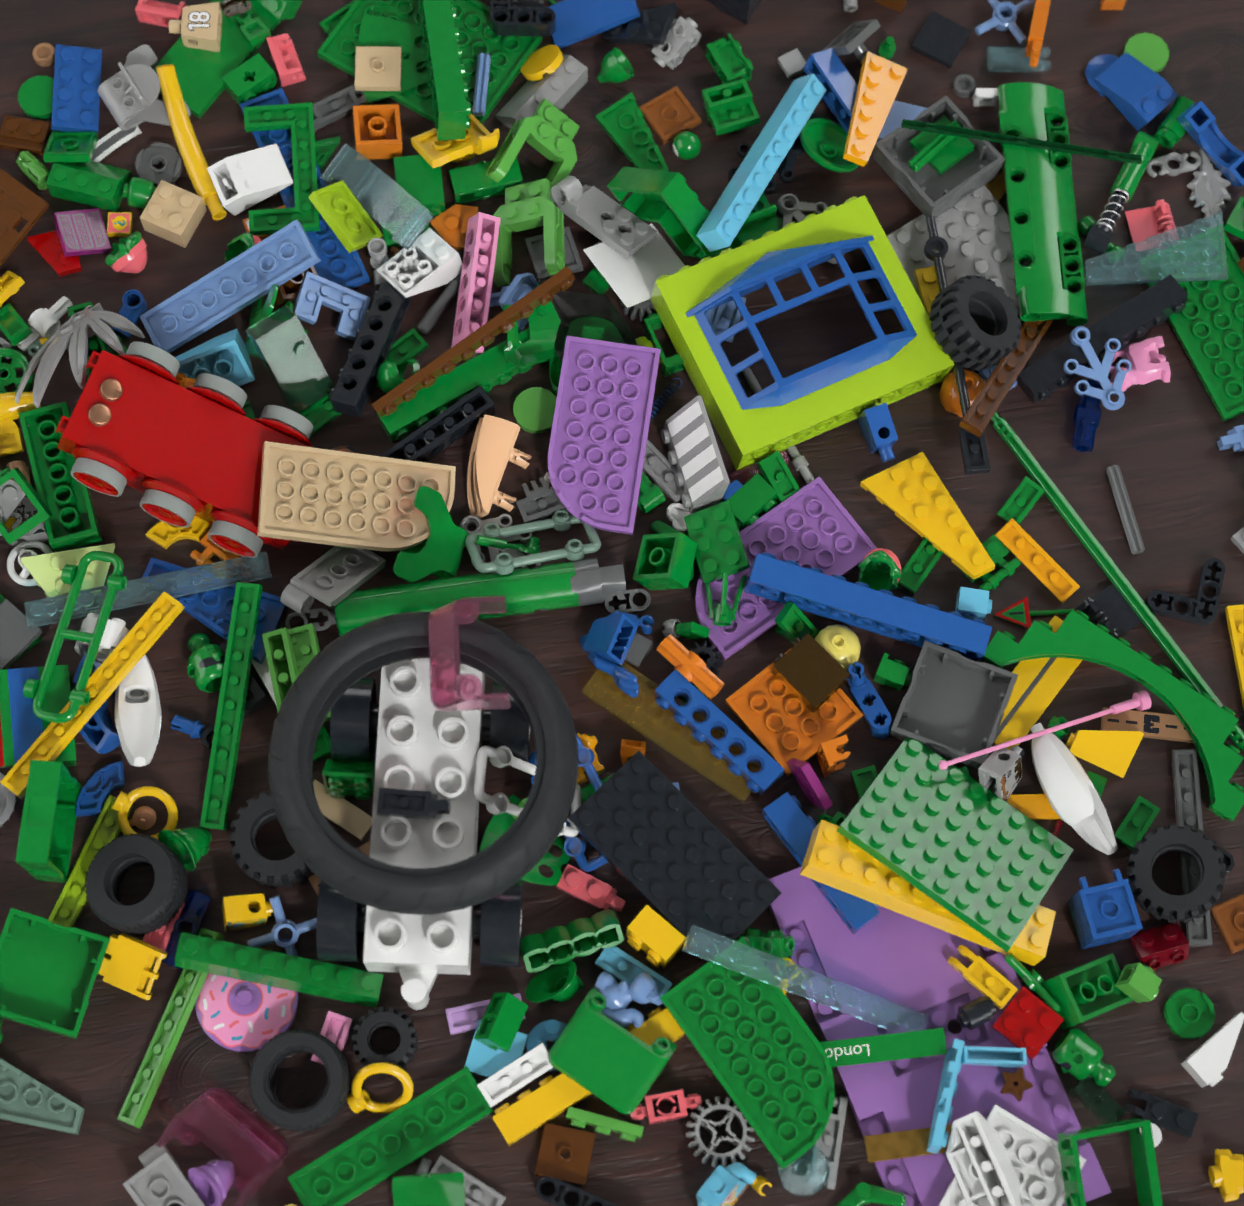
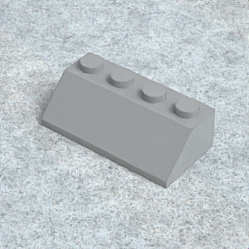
[495,54,588,129]

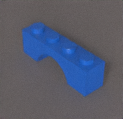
[1176,101,1244,187]

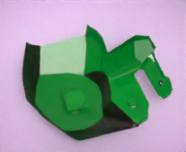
[502,284,638,394]

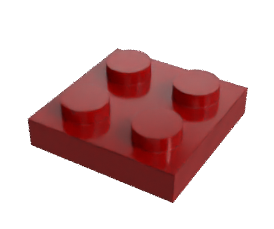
[991,986,1064,1060]

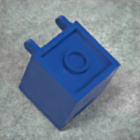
[1067,869,1143,950]

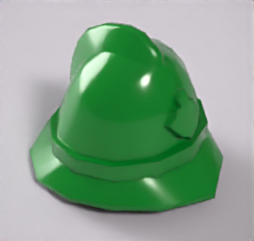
[158,826,212,871]

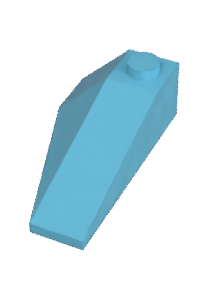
[175,329,255,386]

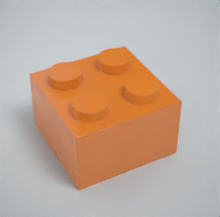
[353,104,402,160]

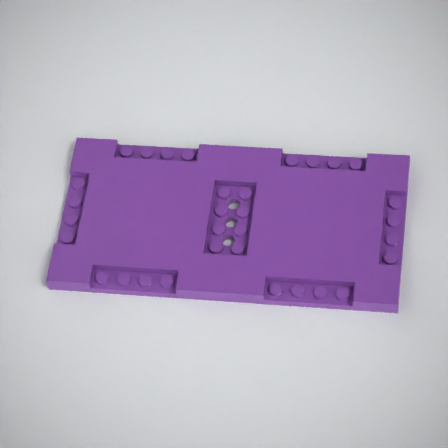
[768,867,1111,1206]

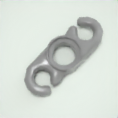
[1146,151,1201,177]

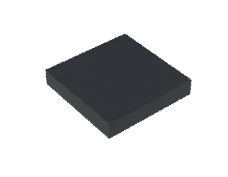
[911,11,972,69]

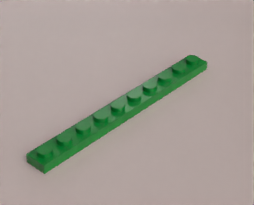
[200,582,263,831]

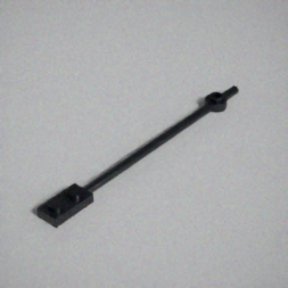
[924,216,991,475]

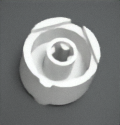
[74,613,129,663]

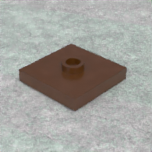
[534,1123,596,1186]

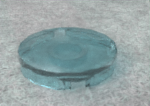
[778,1145,829,1197]

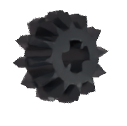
[686,640,723,676]

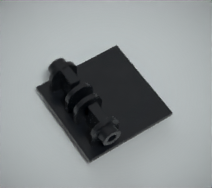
[1075,584,1142,639]

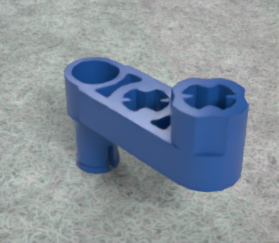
[848,662,892,740]

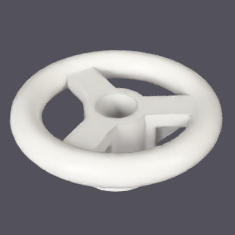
[7,541,53,587]

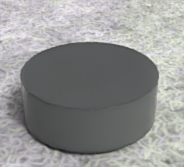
[952,74,976,98]

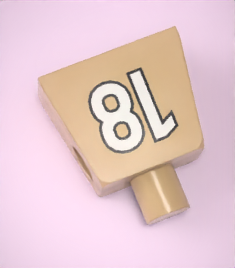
[169,2,222,52]

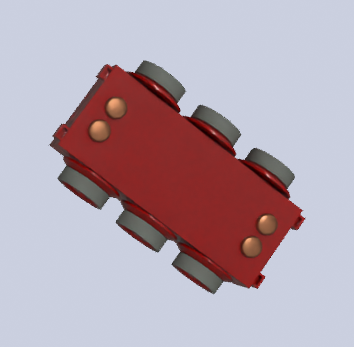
[55,341,313,558]

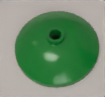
[800,118,859,172]

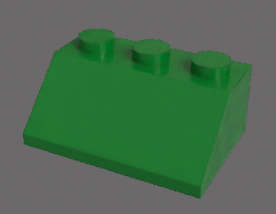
[46,161,131,212]

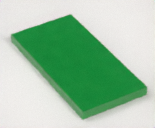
[153,0,281,119]

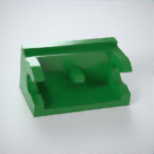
[474,992,529,1052]

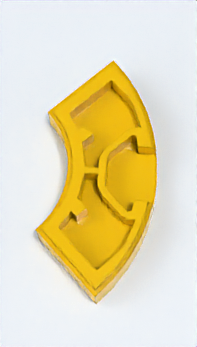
[145,516,212,549]

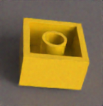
[626,905,686,969]

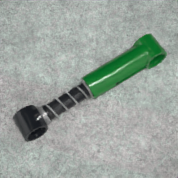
[1083,131,1160,255]

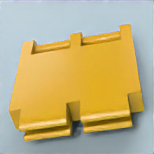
[98,933,167,1000]

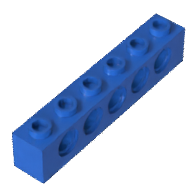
[654,669,785,796]

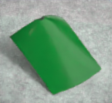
[392,1172,465,1206]

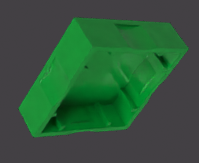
[15,760,82,883]
[0,908,110,1039]

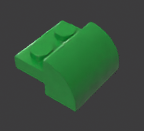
[702,78,760,135]

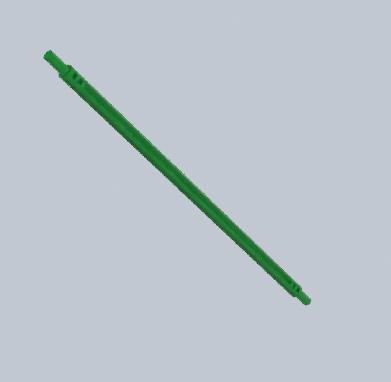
[991,412,1244,752]

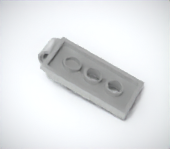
[550,176,657,259]
[280,546,386,615]
[123,1140,206,1206]

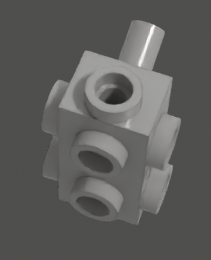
[652,16,702,70]

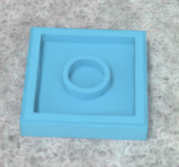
[464,1019,528,1077]

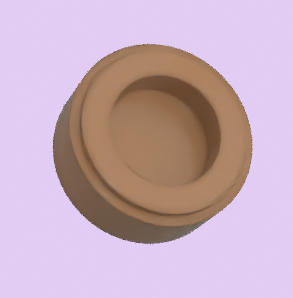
[32,43,55,67]

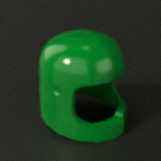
[376,359,420,394]

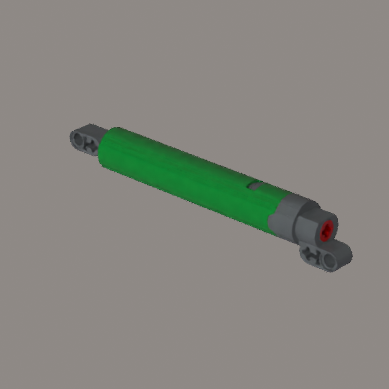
[286,557,651,636]

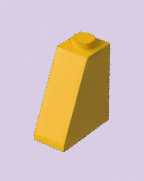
[1065,730,1144,778]

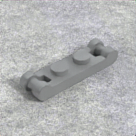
[808,1095,848,1190]

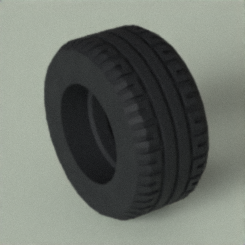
[85,834,188,935]

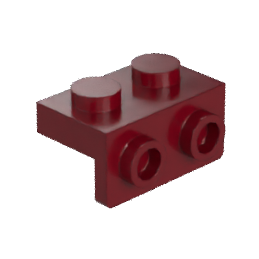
[1129,921,1189,970]

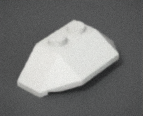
[946,1111,1021,1206]

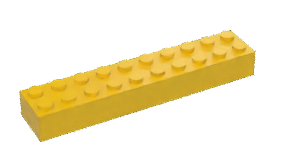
[800,820,1056,966]

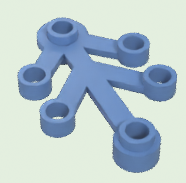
[1063,326,1132,411]

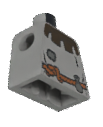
[978,745,1025,802]

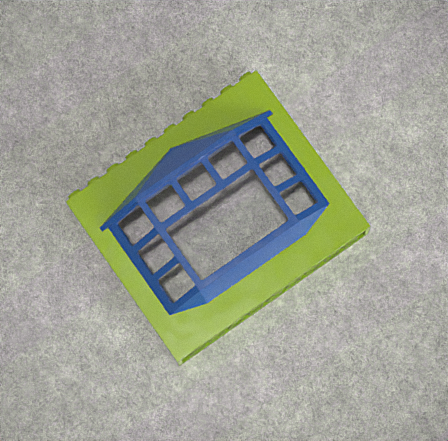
[650,195,954,470]

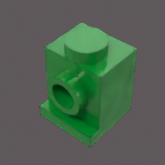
[873,653,913,692]

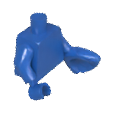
[580,611,655,698]

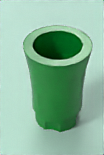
[1154,96,1194,149]

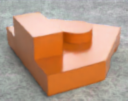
[429,204,479,251]

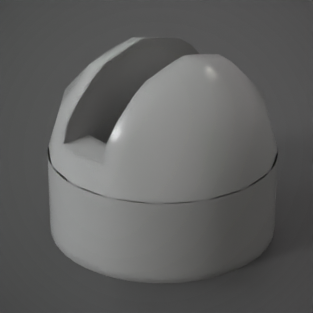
[662,619,681,638]

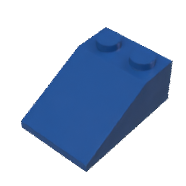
[1093,52,1179,131]

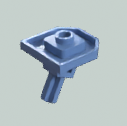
[489,273,539,331]

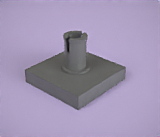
[823,19,881,64]

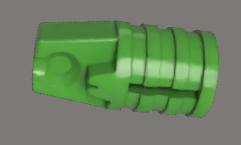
[16,151,50,190]

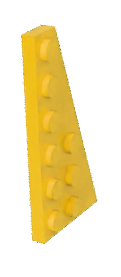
[860,452,995,580]

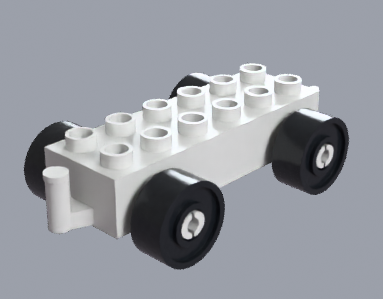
[316,658,531,1010]

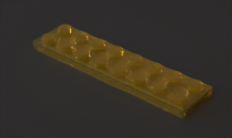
[582,662,760,803]

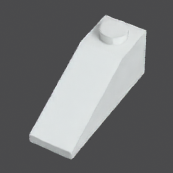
[1181,1012,1244,1088]

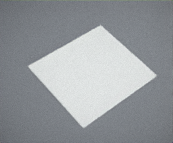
[583,224,685,308]

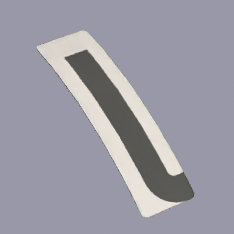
[91,126,142,163]

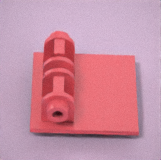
[1124,199,1180,253]

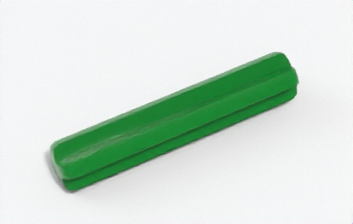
[908,121,961,172]

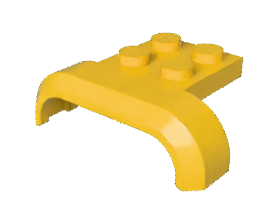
[411,113,500,168]

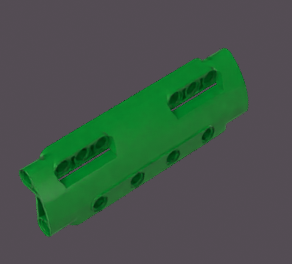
[998,82,1088,326]

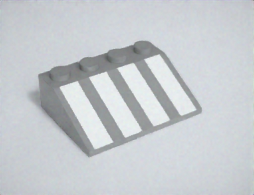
[661,395,730,514]

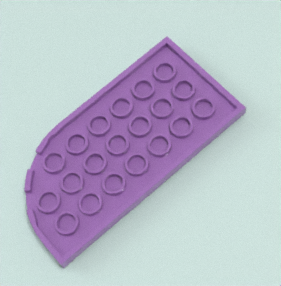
[548,336,661,535]
[695,477,877,661]

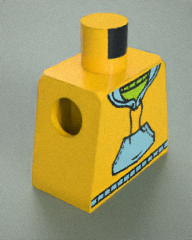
[222,893,274,931]

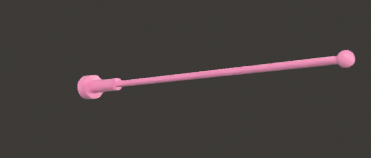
[938,690,1152,770]

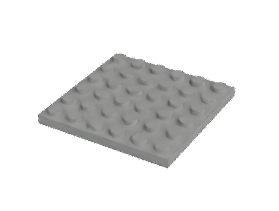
[887,185,1030,327]

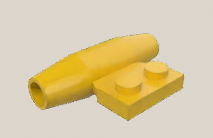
[0,391,41,457]

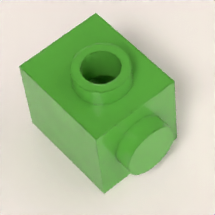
[1115,962,1162,1003]

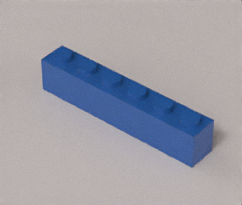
[761,792,880,934]

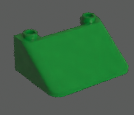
[548,988,678,1114]

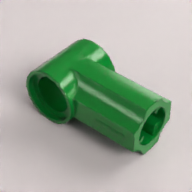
[637,471,666,514]

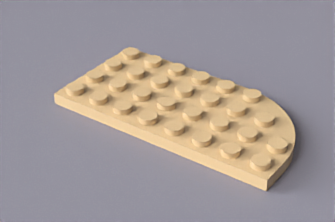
[258,441,456,551]

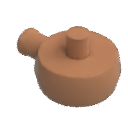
[128,806,157,830]

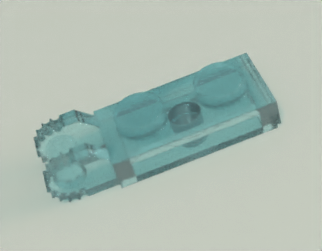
[987,47,1051,72]

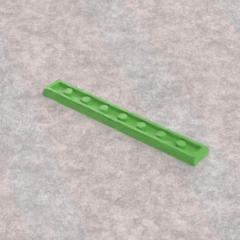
[117,928,225,1128]

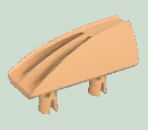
[467,415,532,518]

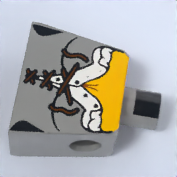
[0,496,49,546]

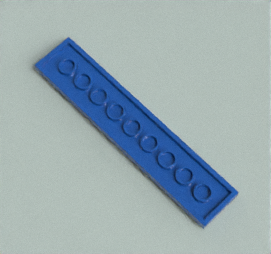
[240,88,370,289]

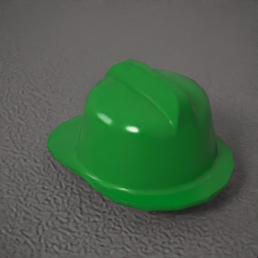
[525,960,583,1003]

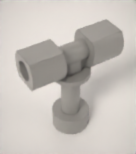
[368,238,390,290]

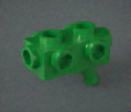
[734,928,795,976]

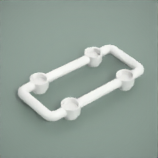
[474,746,582,837]

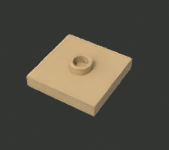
[355,46,402,91]

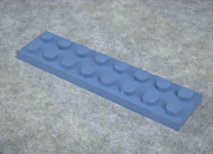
[140,220,321,353]

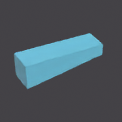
[961,1046,1027,1068]

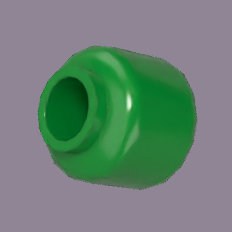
[123,177,157,209]

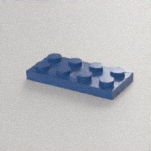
[51,44,102,135]

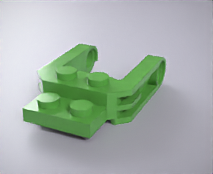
[486,99,580,203]
[493,178,565,287]

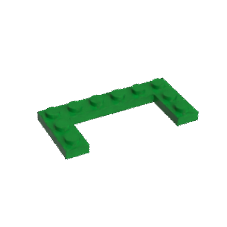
[244,102,320,235]

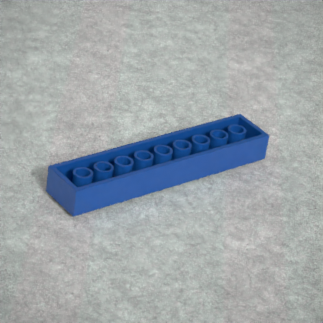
[743,553,992,661]

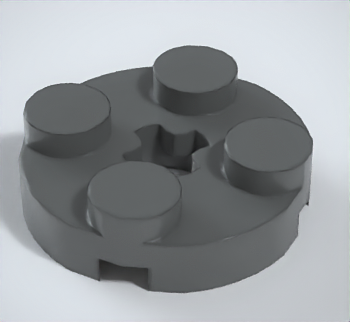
[135,143,183,187]

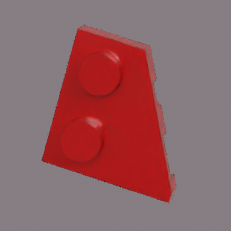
[27,230,82,277]

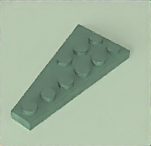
[0,1058,85,1135]

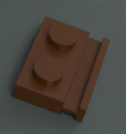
[0,115,51,156]

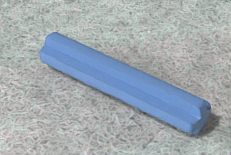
[472,53,490,117]

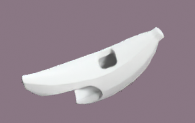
[114,654,162,767]
[1030,723,1118,855]

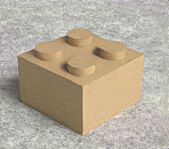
[140,180,207,248]

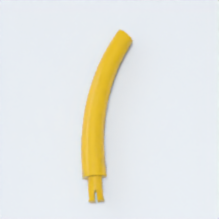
[156,64,227,221]

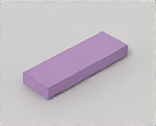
[445,993,525,1035]

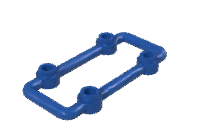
[529,734,608,872]

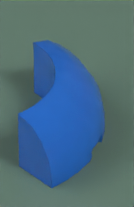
[73,653,120,754]

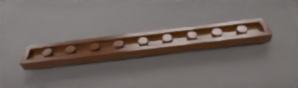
[371,266,575,417]

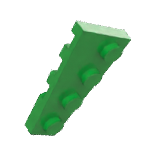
[596,92,669,171]

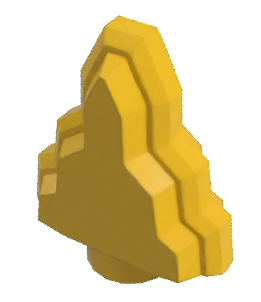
[1209,1149,1244,1202]

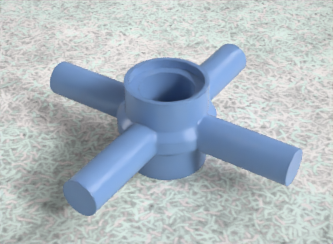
[974,0,1035,45]
[247,896,317,957]

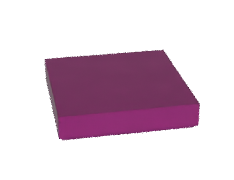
[786,758,833,810]

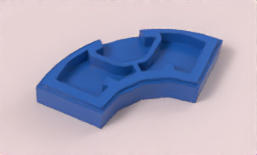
[76,761,125,817]

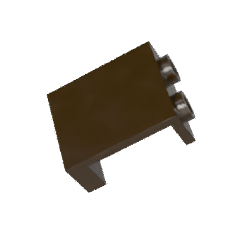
[772,634,850,713]

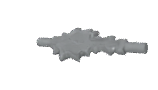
[1187,149,1232,230]

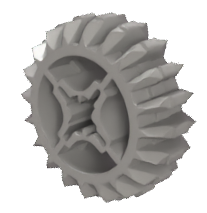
[686,1096,755,1167]

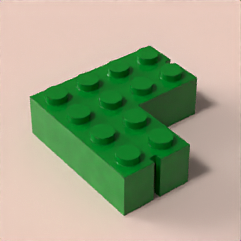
[607,167,720,259]

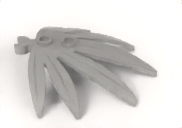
[14,303,145,408]

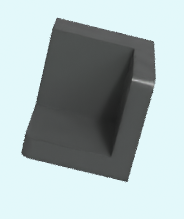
[625,633,653,667]

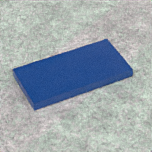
[547,0,640,49]

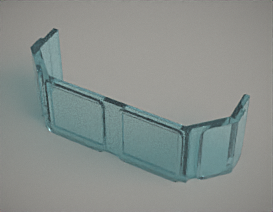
[320,143,434,250]

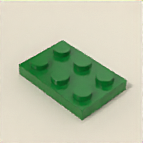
[684,500,751,584]

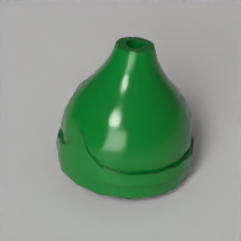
[596,48,634,83]

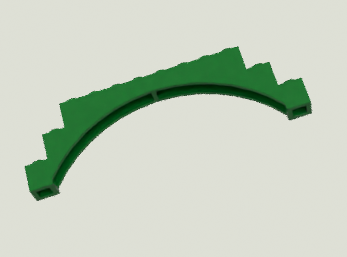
[981,610,1244,823]

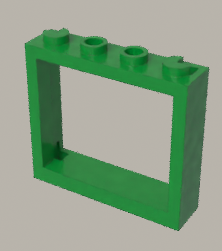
[1057,1118,1163,1206]

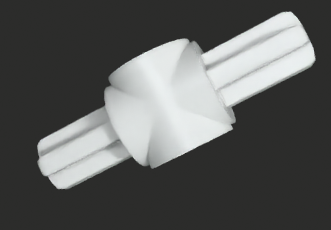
[17,296,73,351]

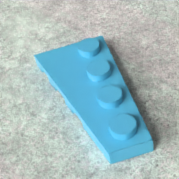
[926,1039,965,1154]

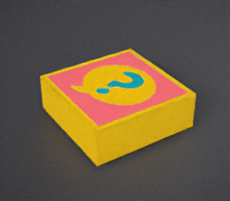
[107,212,133,237]

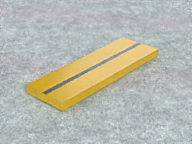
[993,615,1082,750]

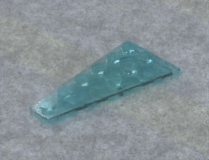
[1084,211,1228,286]

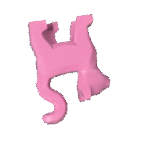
[1109,336,1171,392]

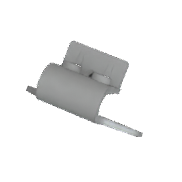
[97,45,191,130]

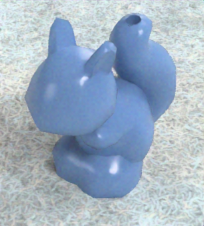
[594,972,663,1029]

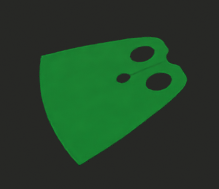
[358,13,429,103]
[480,794,571,886]

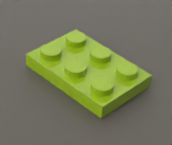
[308,180,384,253]

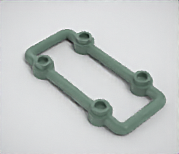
[465,509,601,575]

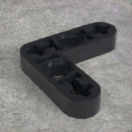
[1145,558,1225,626]

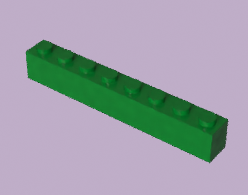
[376,328,533,442]
[175,933,384,1008]

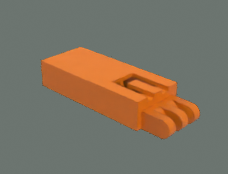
[1025,0,1051,67]

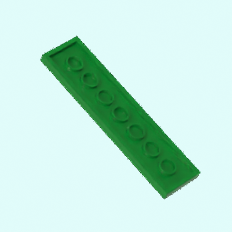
[287,1067,493,1206]

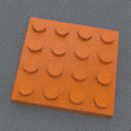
[725,648,863,777]

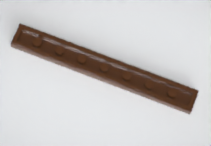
[959,319,1054,438]

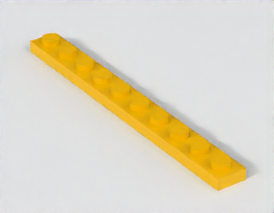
[0,591,185,799]

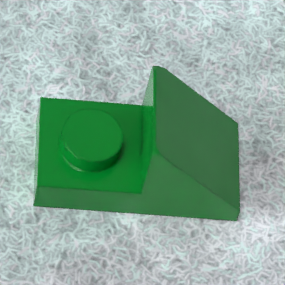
[774,601,819,642]

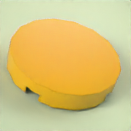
[521,45,563,81]

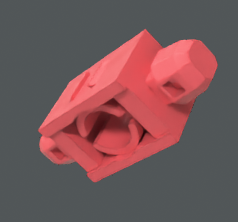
[630,1089,702,1125]

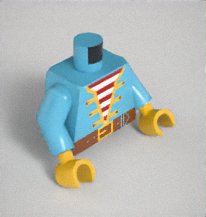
[696,1162,772,1206]

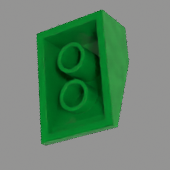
[1042,953,1133,1030]

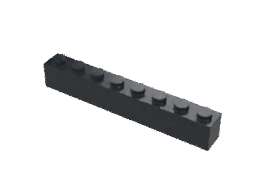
[1017,274,1188,404]

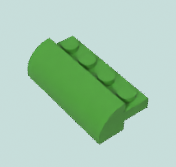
[262,623,331,722]

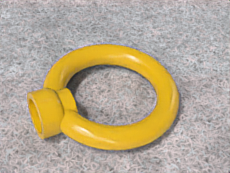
[112,786,178,840]
[347,1062,414,1113]

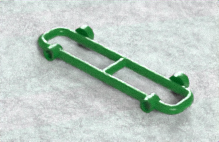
[23,551,127,723]

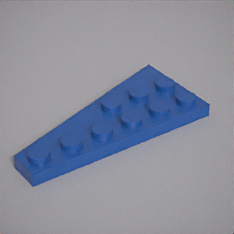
[142,557,287,665]

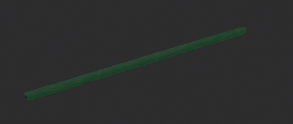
[901,119,1143,164]

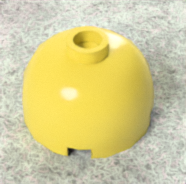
[815,624,861,671]

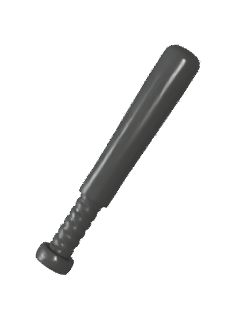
[417,273,461,335]

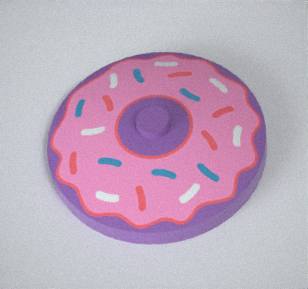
[195,973,299,1052]

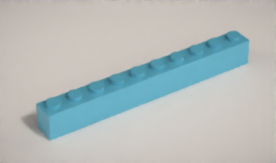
[696,73,826,252]

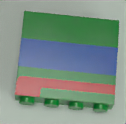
[0,665,76,768]

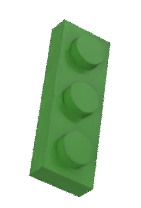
[566,1107,644,1142]

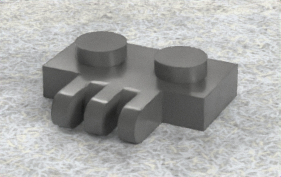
[516,476,567,523]

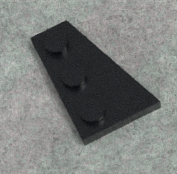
[602,2,678,45]

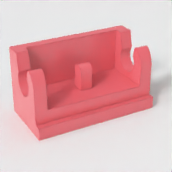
[135,0,187,28]
[266,34,306,87]

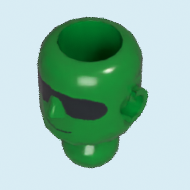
[187,633,225,693]
[1052,1028,1116,1087]

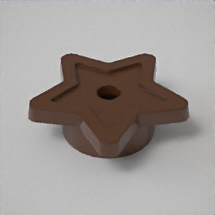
[1000,1068,1033,1102]

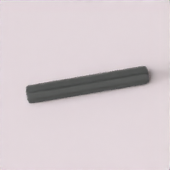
[1106,465,1145,555]

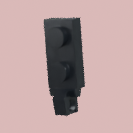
[377,788,451,819]

